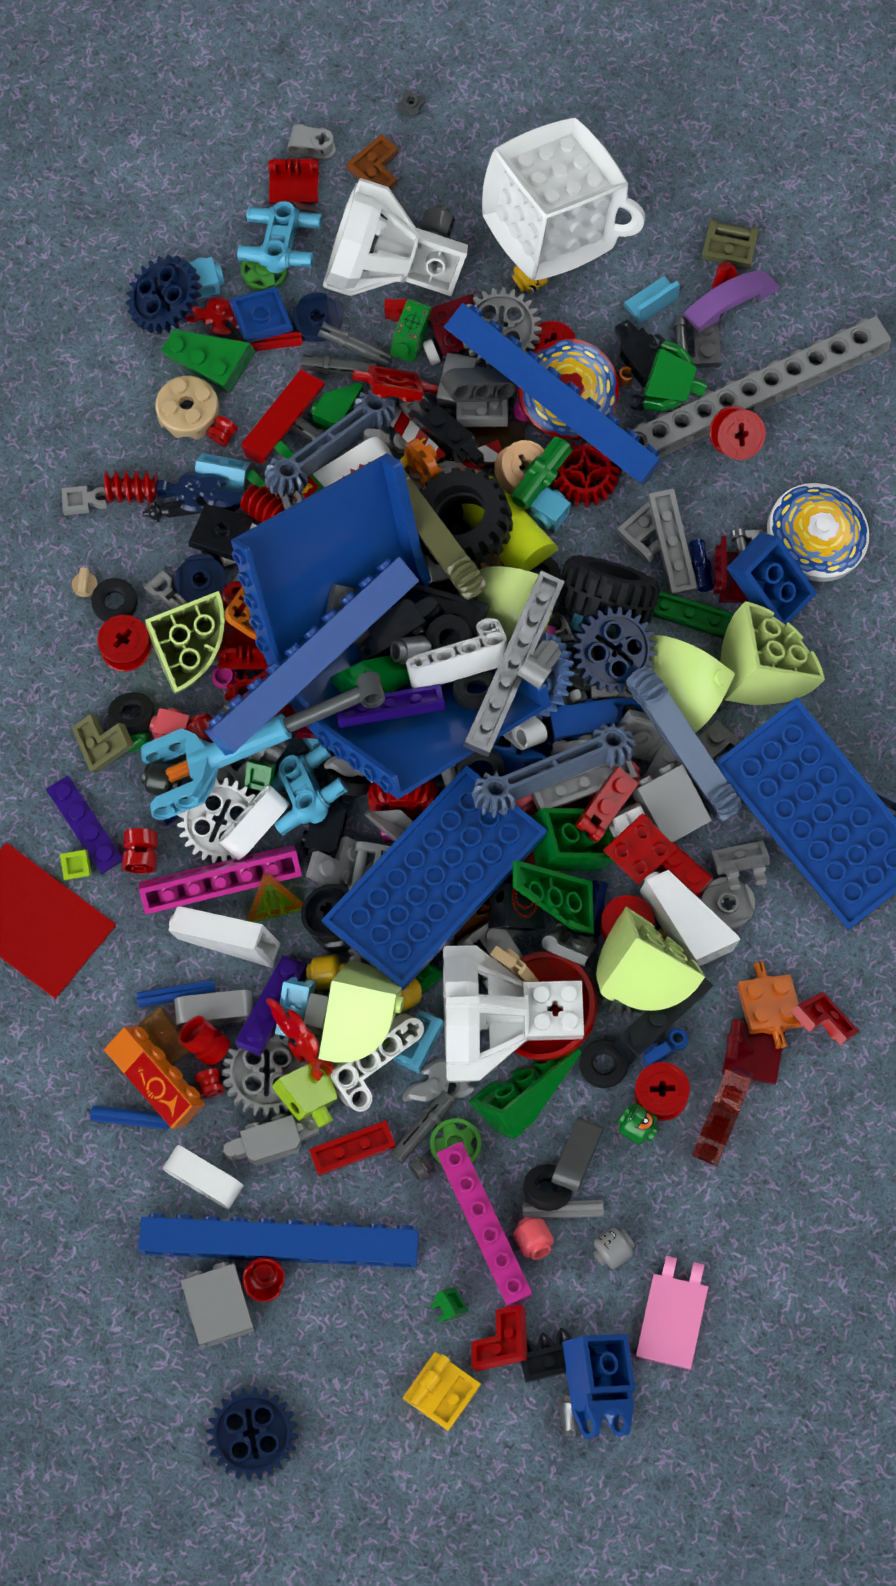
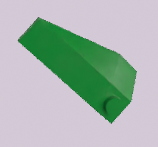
[513,860,594,934]
[469,1048,581,1139]

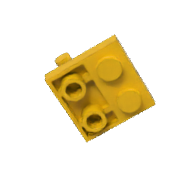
[403,1352,481,1432]

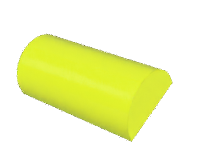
[461,475,558,571]

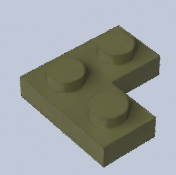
[72,714,134,773]

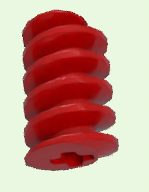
[104,470,158,504]
[240,485,285,523]

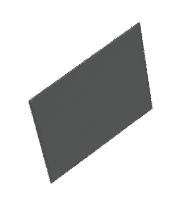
[291,201,324,213]

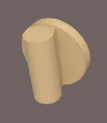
[72,567,98,597]

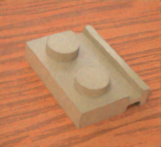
[490,946,539,982]

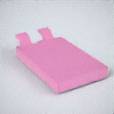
[636,1256,708,1370]

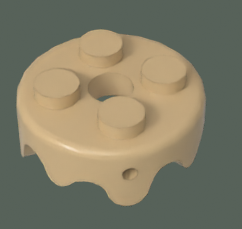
[155,375,219,440]

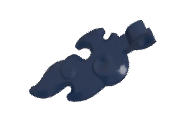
[155,472,244,512]

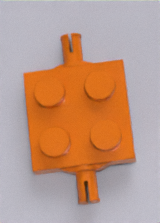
[737,961,802,1049]

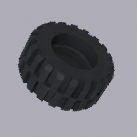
[419,467,513,568]
[557,555,661,625]

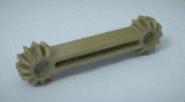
[404,470,486,600]

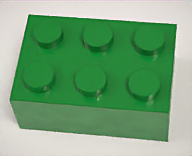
[531,808,614,871]

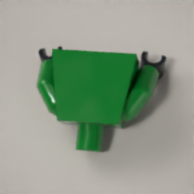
[631,334,707,412]

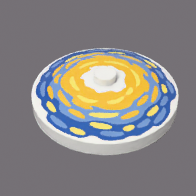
[767,483,869,582]

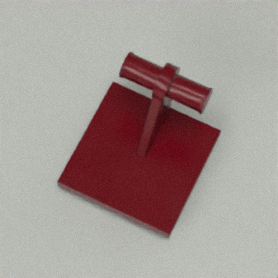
[722,1019,785,1085]

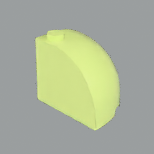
[477,566,554,643]
[145,591,225,694]
[721,601,825,705]
[644,635,735,733]
[596,907,705,1010]
[319,960,404,1063]

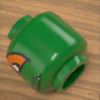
[617,1103,659,1145]

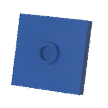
[229,286,293,343]

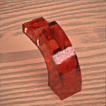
[692,1064,754,1167]

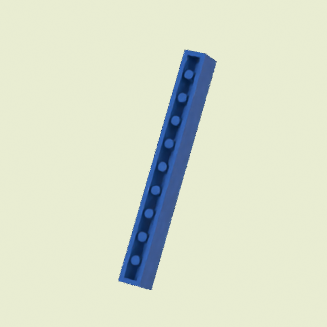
[444,303,663,486]
[205,557,419,756]
[138,1213,419,1268]

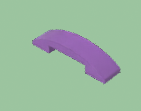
[684,271,780,332]

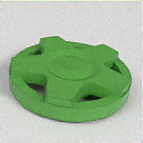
[241,261,288,291]
[430,1118,481,1166]

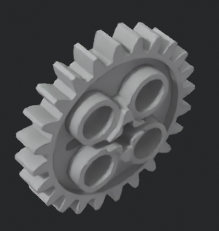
[463,287,542,367]
[222,1034,308,1118]

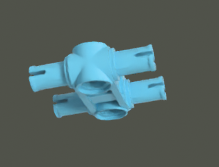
[237,201,322,273]
[260,745,348,836]

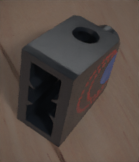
[488,872,545,931]

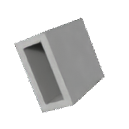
[632,763,712,843]
[181,1262,255,1349]

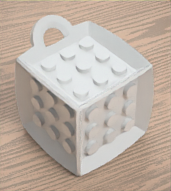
[482,118,645,281]

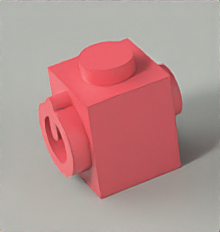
[150,708,190,745]

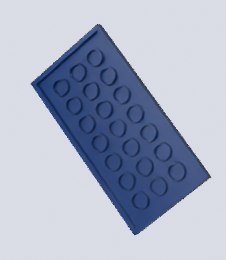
[715,698,896,931]
[322,765,547,991]

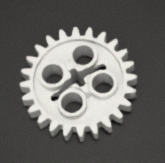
[177,778,255,863]

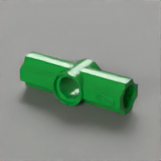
[509,436,572,510]

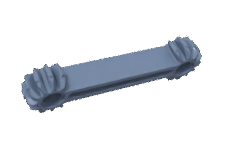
[265,389,396,498]
[626,666,742,822]
[472,722,635,818]

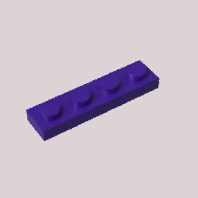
[337,684,445,728]
[46,775,122,875]
[236,955,307,1056]

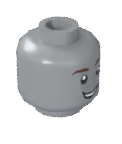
[592,1227,635,1269]

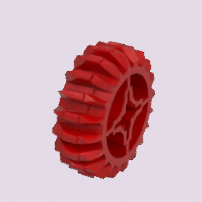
[553,440,620,508]
[368,781,439,820]

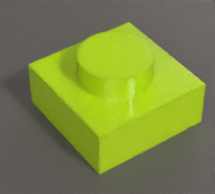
[60,849,92,880]

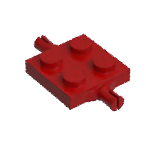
[352,365,438,402]

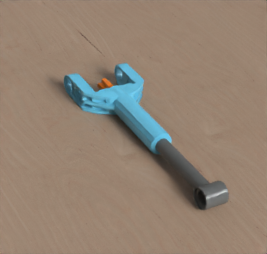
[140,672,385,820]

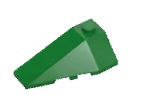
[330,655,411,693]

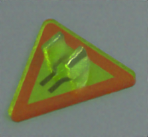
[247,873,303,923]

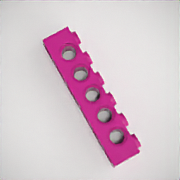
[139,844,302,915]
[437,1141,533,1307]

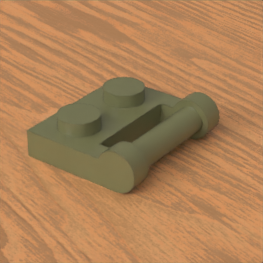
[702,219,759,269]

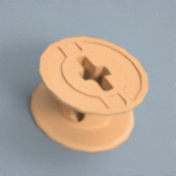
[494,440,544,493]

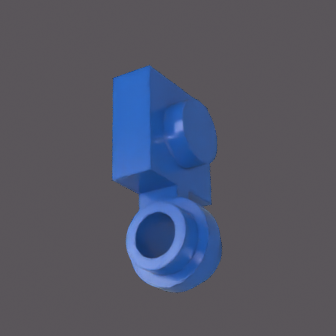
[642,1028,689,1068]

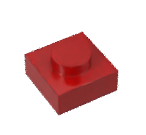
[384,299,408,322]

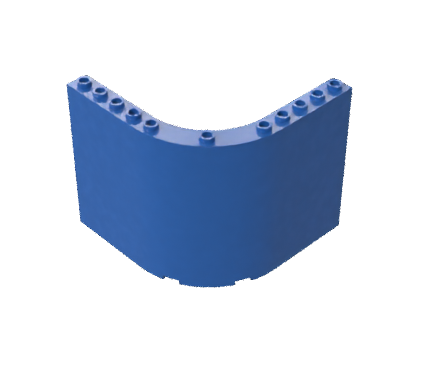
[231,453,551,799]

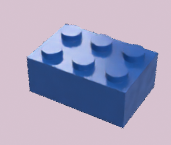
[727,532,817,625]

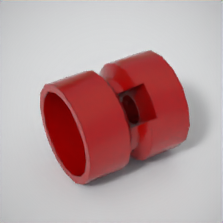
[122,828,158,874]
[178,1016,230,1066]

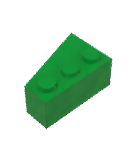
[161,329,256,394]

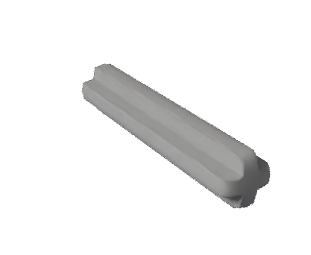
[522,1200,604,1219]

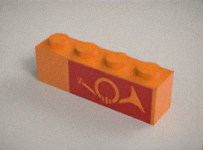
[104,1026,205,1129]

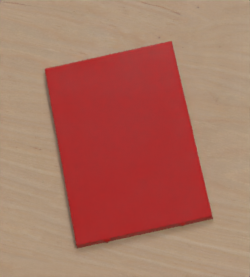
[0,842,117,1000]

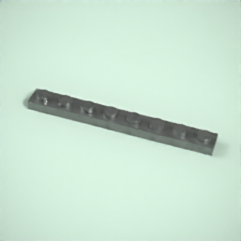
[463,571,565,757]

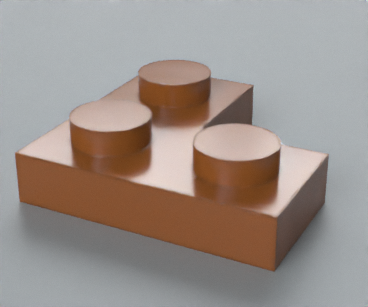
[346,134,399,190]

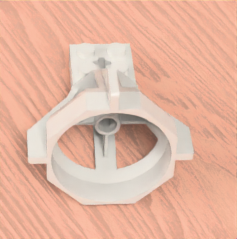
[323,178,468,296]
[443,945,584,1082]

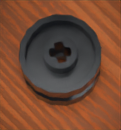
[301,884,351,953]

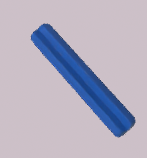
[136,980,216,1008]
[90,1105,170,1130]

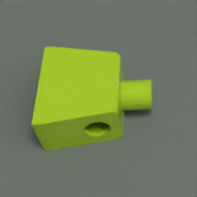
[272,1063,337,1128]

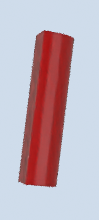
[241,369,325,464]

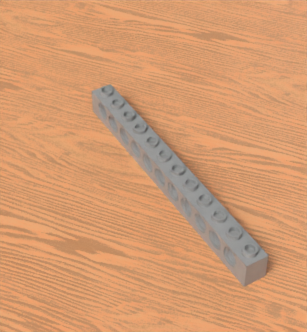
[617,316,892,476]

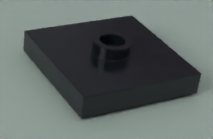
[188,503,254,561]

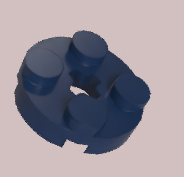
[293,293,343,342]
[175,554,227,603]

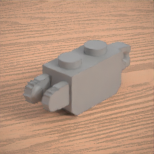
[223,1114,320,1166]

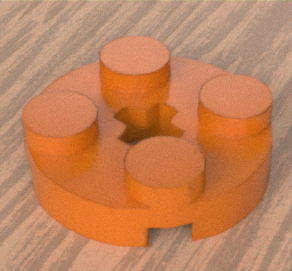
[404,438,443,487]

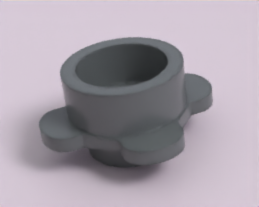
[397,90,425,116]

